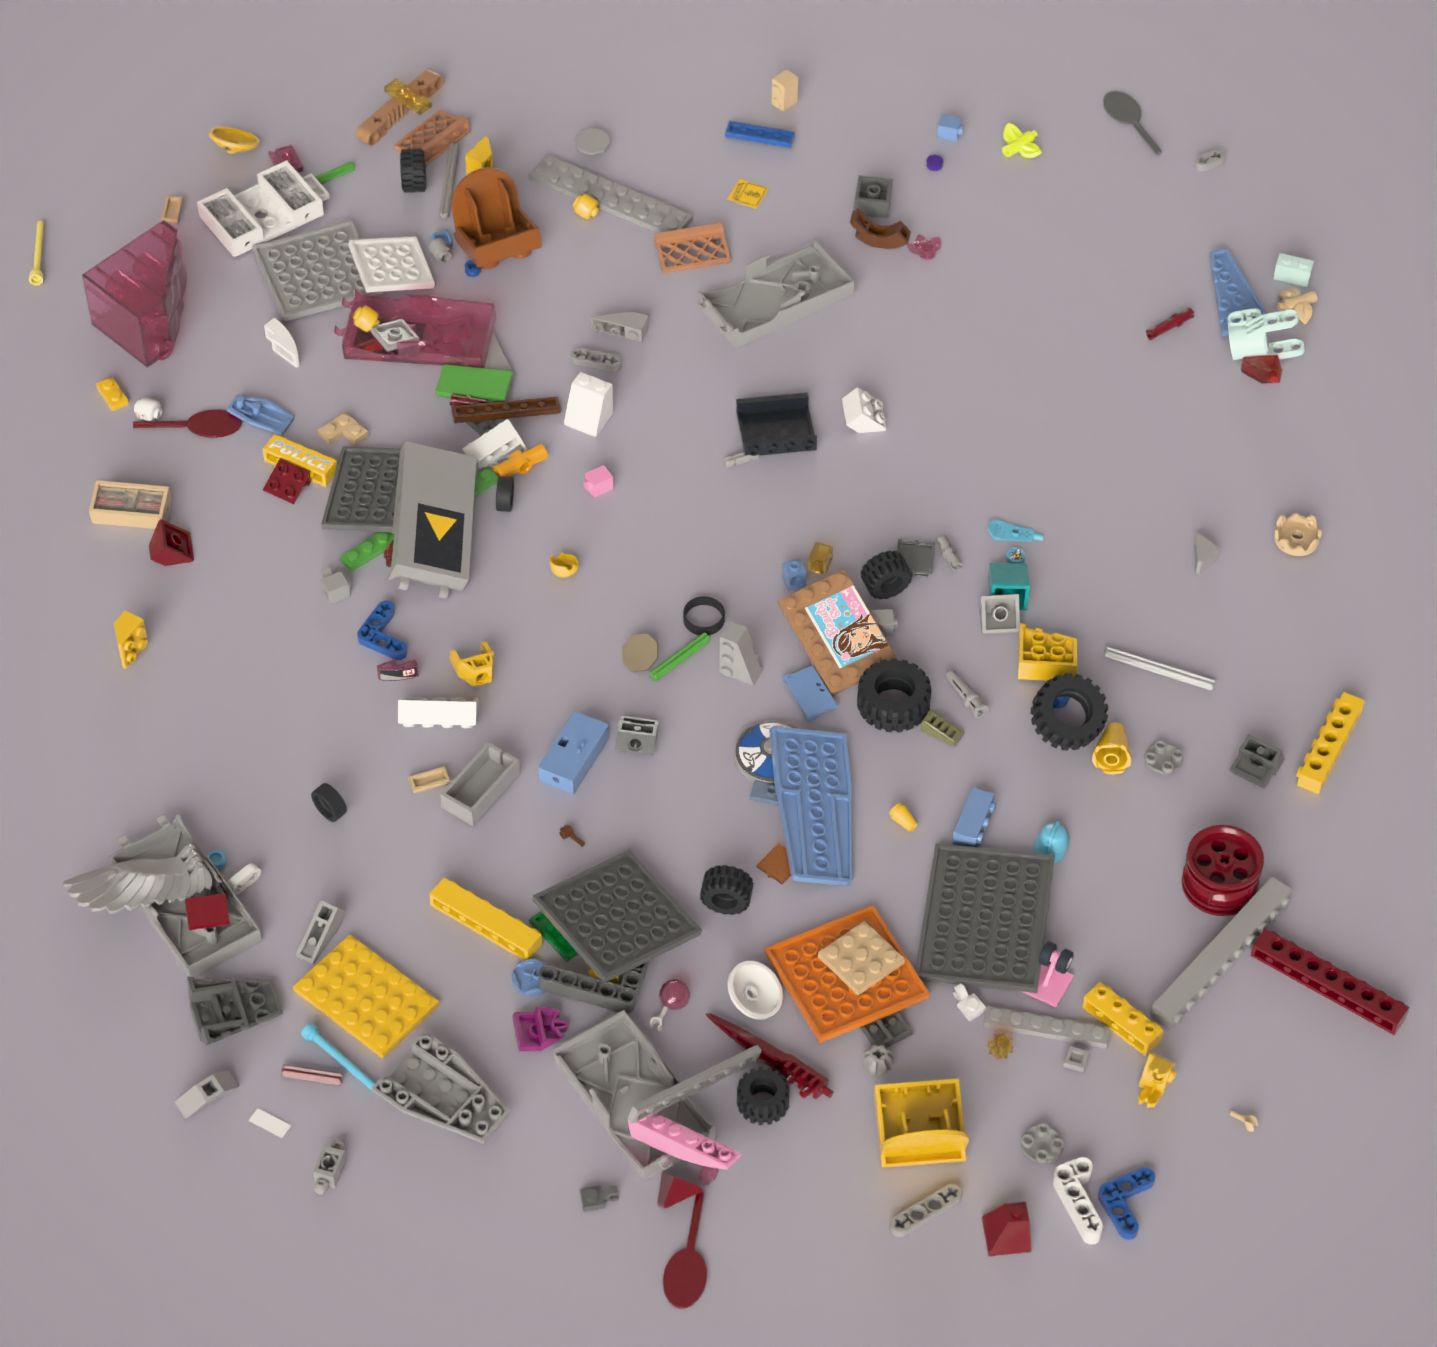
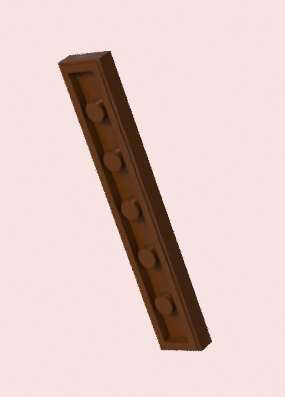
[451,397,561,424]

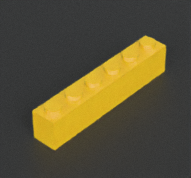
[429,878,542,960]

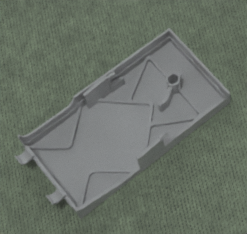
[109,813,262,977]

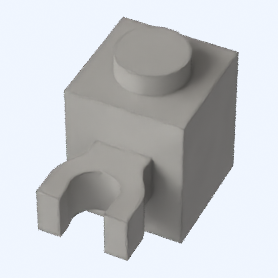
[320,567,351,604]

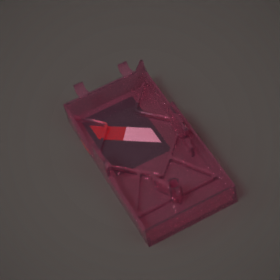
[334,288,496,368]

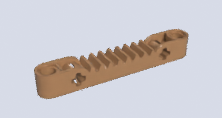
[355,69,444,146]

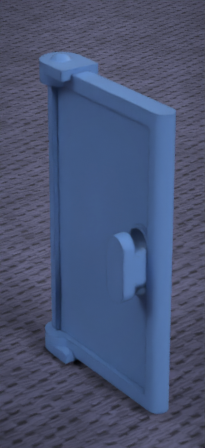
[782,665,838,721]

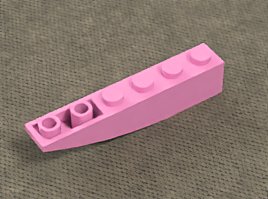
[628,1113,741,1169]

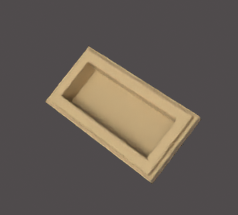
[160,196,183,224]
[408,766,451,793]

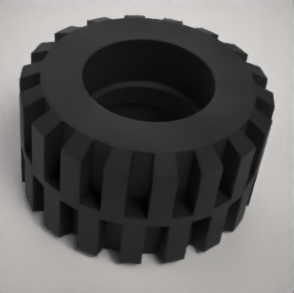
[400,149,426,193]
[861,551,913,600]
[700,865,754,915]
[737,1067,790,1125]

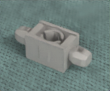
[313,1139,346,1195]

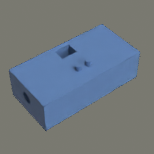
[538,711,609,795]

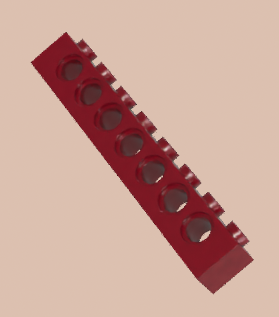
[1250,928,1409,1035]

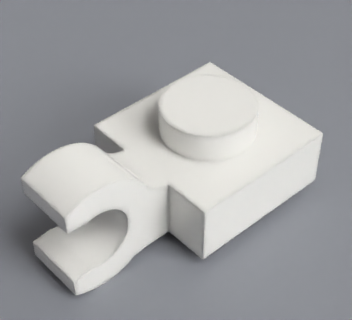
[953,983,986,1022]

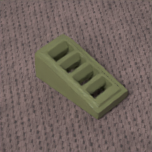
[921,710,964,747]

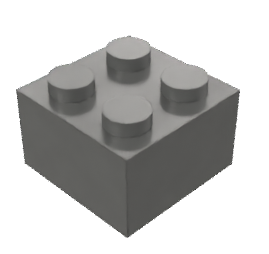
[854,176,893,218]

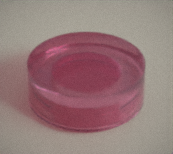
[699,1166,718,1185]

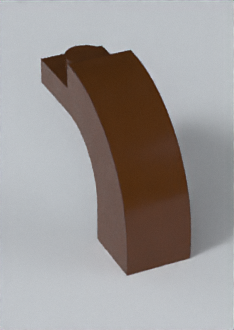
[849,208,911,249]

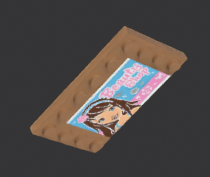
[777,569,899,696]

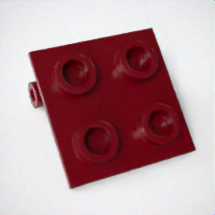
[263,458,311,505]

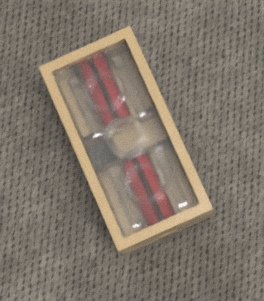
[89,480,172,529]

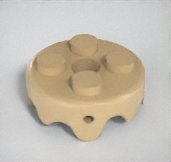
[1274,513,1322,556]

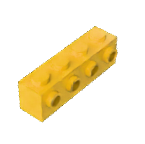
[1082,982,1164,1056]

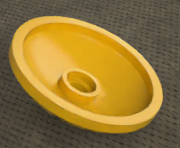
[209,127,260,154]

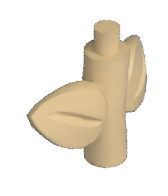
[1276,287,1317,325]

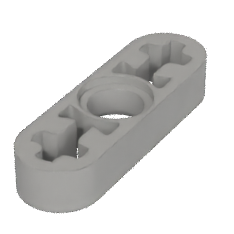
[571,347,621,372]

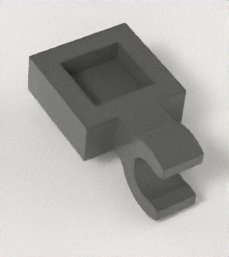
[580,1185,619,1212]

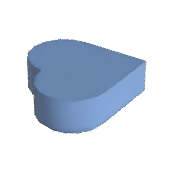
[431,229,453,248]

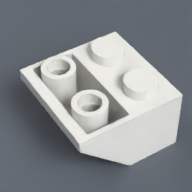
[842,387,887,433]

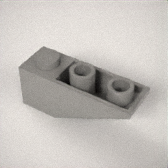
[591,311,649,342]

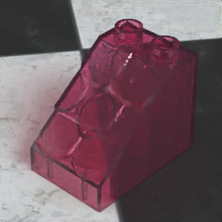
[82,220,187,368]

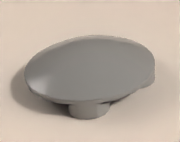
[1144,740,1183,774]
[1021,1123,1064,1164]

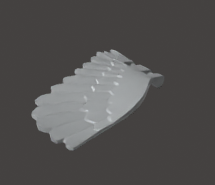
[63,844,212,914]

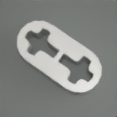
[227,863,261,895]

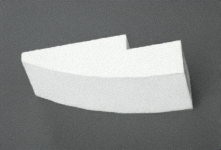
[264,318,300,368]

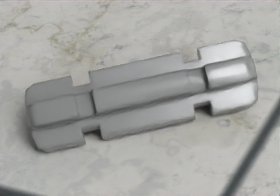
[724,452,759,468]

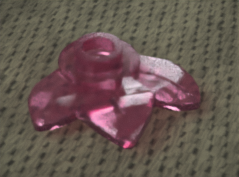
[907,235,941,260]

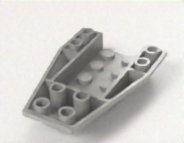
[371,1030,510,1143]

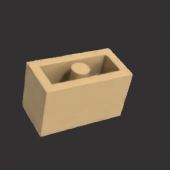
[772,69,798,112]

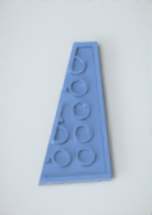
[1210,248,1271,337]

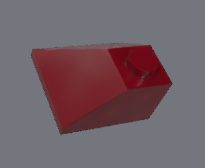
[149,519,194,566]
[981,1202,1031,1256]

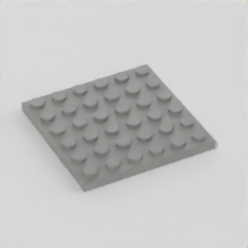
[252,220,385,322]

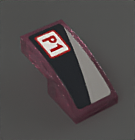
[377,659,419,681]

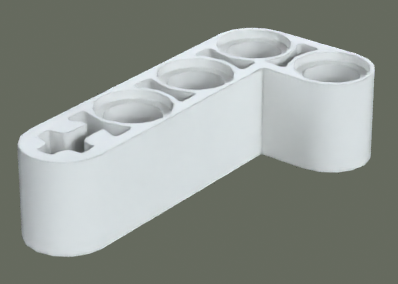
[1053,1157,1103,1244]

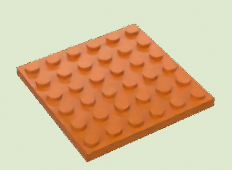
[764,905,930,1044]

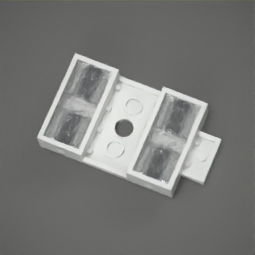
[197,160,330,257]

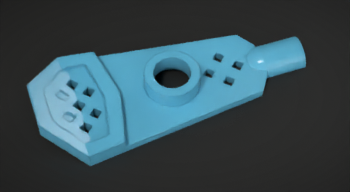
[988,519,1044,542]

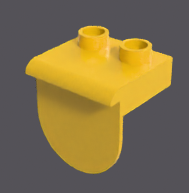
[873,1079,969,1167]

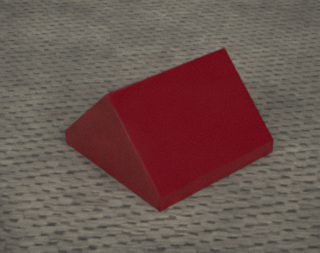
[185,893,230,930]

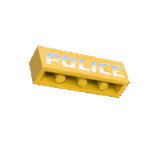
[263,434,337,487]

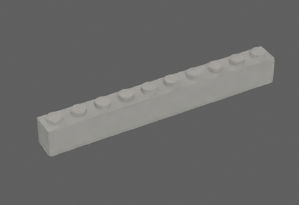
[1150,876,1292,1029]

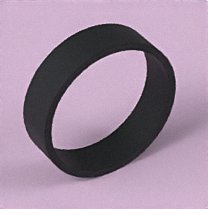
[683,596,725,635]

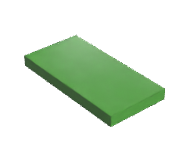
[435,364,514,402]

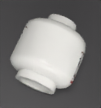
[134,397,163,421]

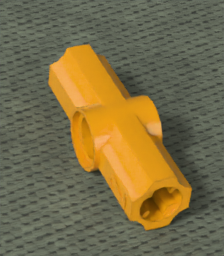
[493,444,548,477]

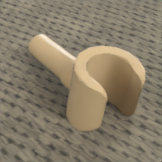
[1230,1110,1259,1132]

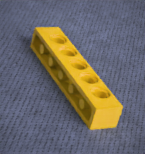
[1296,692,1365,794]

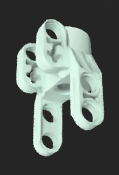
[1228,308,1305,361]

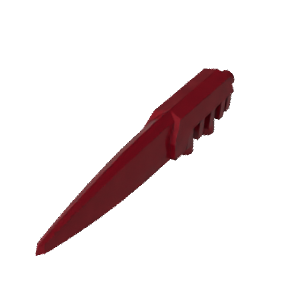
[706,1013,834,1099]

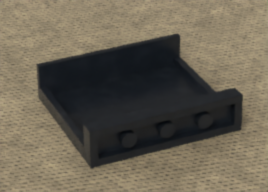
[736,393,817,456]

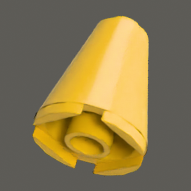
[1092,722,1132,775]

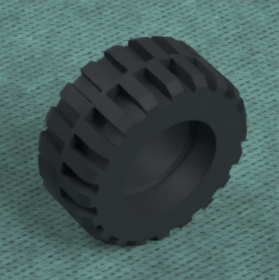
[857,658,932,733]
[1030,673,1108,751]

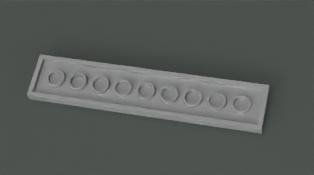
[528,154,693,233]

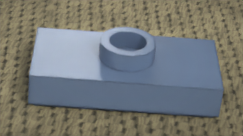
[750,781,779,806]

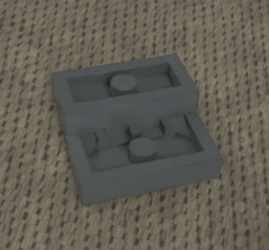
[860,1012,913,1048]

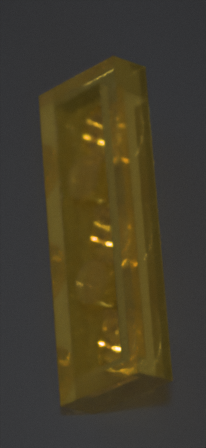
[384,79,432,115]

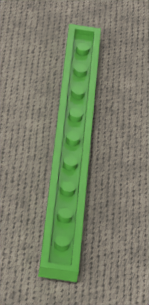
[340,467,498,572]

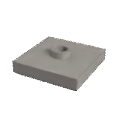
[371,319,419,351]

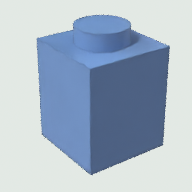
[937,114,964,142]

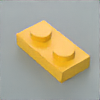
[96,377,129,411]

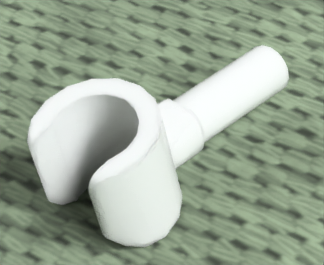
[650,1006,668,1031]

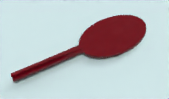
[133,409,242,438]
[663,1192,707,1309]

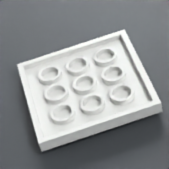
[348,236,435,293]

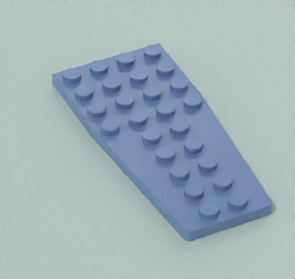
[770,726,852,886]

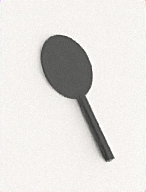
[1103,91,1162,156]

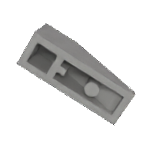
[295,900,346,964]

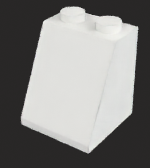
[564,372,613,437]

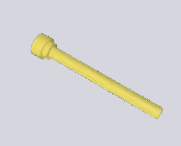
[29,221,44,285]

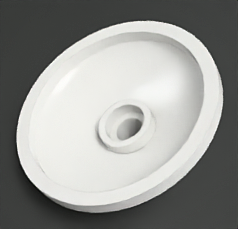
[727,961,783,1020]

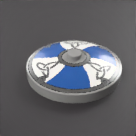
[734,720,799,785]

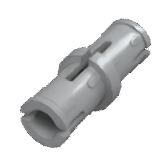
[936,536,963,571]

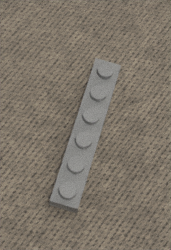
[984,1005,1110,1048]

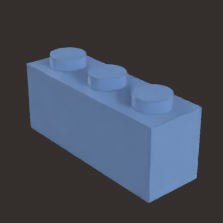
[952,787,996,847]

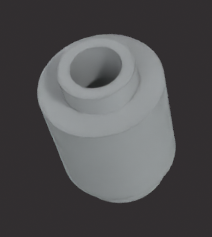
[429,238,452,264]

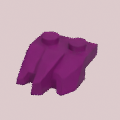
[512,1007,569,1051]

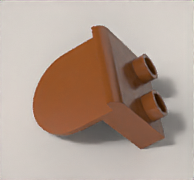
[451,168,542,269]

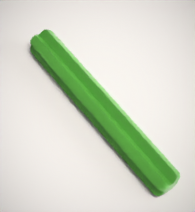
[315,162,355,184]
[650,632,710,681]

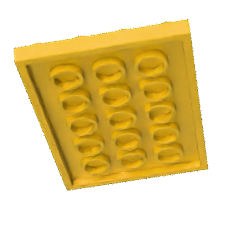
[293,934,439,1059]

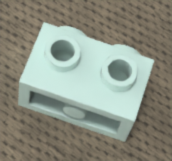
[1273,253,1314,287]

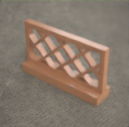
[394,110,470,166]
[654,222,731,274]

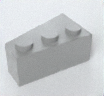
[719,621,764,686]

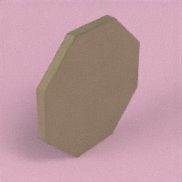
[623,633,658,672]

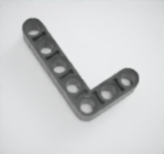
[538,961,648,1013]

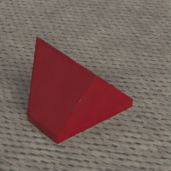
[657,1172,703,1209]

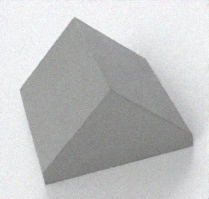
[979,594,1020,634]

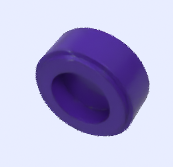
[926,155,943,171]

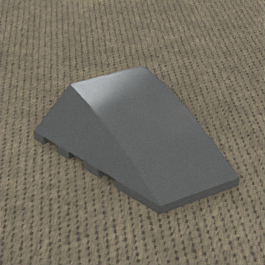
[187,976,283,1045]

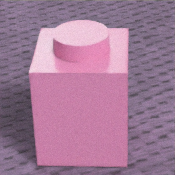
[584,465,613,497]

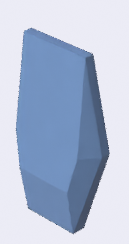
[227,395,295,435]

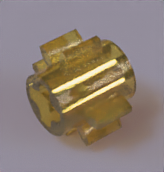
[988,1033,1014,1060]

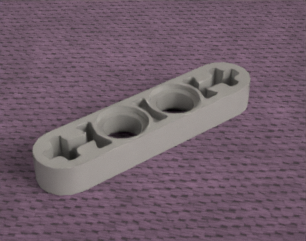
[890,1184,962,1237]

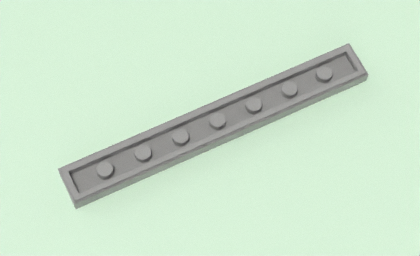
[627,1045,761,1124]

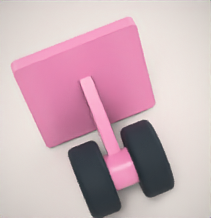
[1021,941,1074,1007]

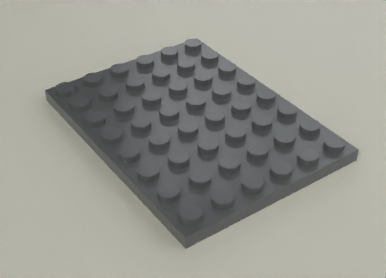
[916,843,1055,993]

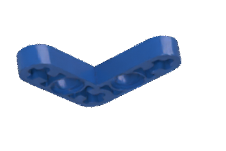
[357,601,407,660]
[1098,1168,1155,1240]

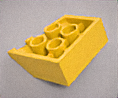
[1018,623,1077,681]

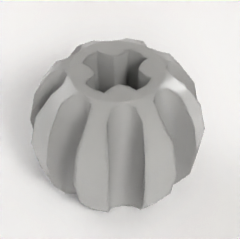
[863,1045,894,1075]

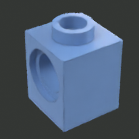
[782,558,806,591]

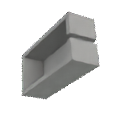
[440,742,520,826]

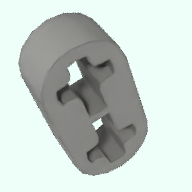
[1195,149,1225,172]

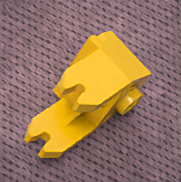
[449,641,494,687]
[1137,1053,1177,1108]

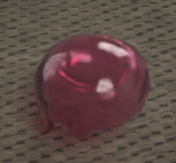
[658,979,690,1010]

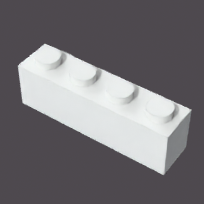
[398,697,479,728]

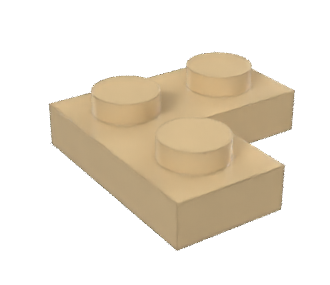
[317,412,369,445]

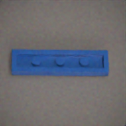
[725,121,795,148]

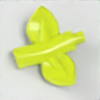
[1002,122,1042,158]

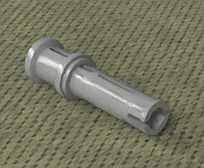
[945,670,989,719]

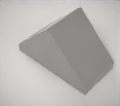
[1194,533,1219,574]

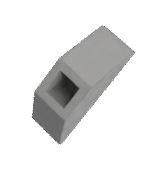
[174,1069,239,1120]

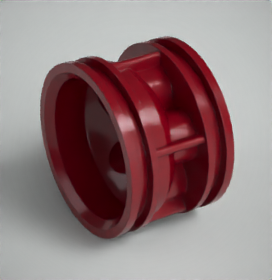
[1182,825,1264,916]

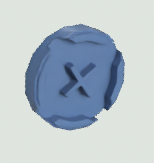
[512,958,551,997]

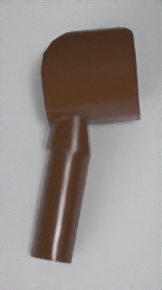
[559,825,585,847]

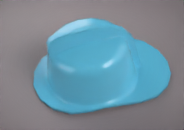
[1033,821,1070,864]

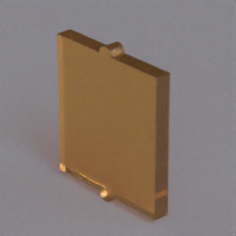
[757,843,791,885]

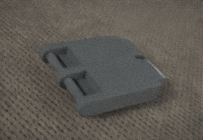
[897,539,935,577]

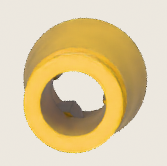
[889,803,918,832]

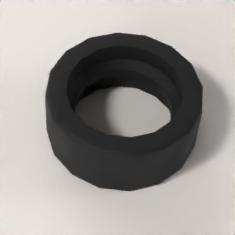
[496,476,514,512]
[311,783,347,822]

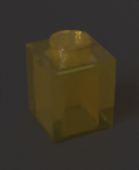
[808,542,833,575]

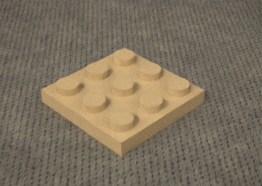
[818,921,905,995]

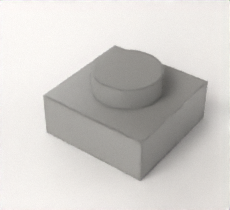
[1063,1046,1090,1073]

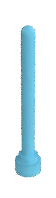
[301,1023,375,1090]

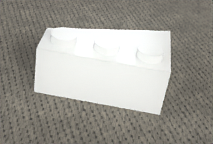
[462,419,528,473]

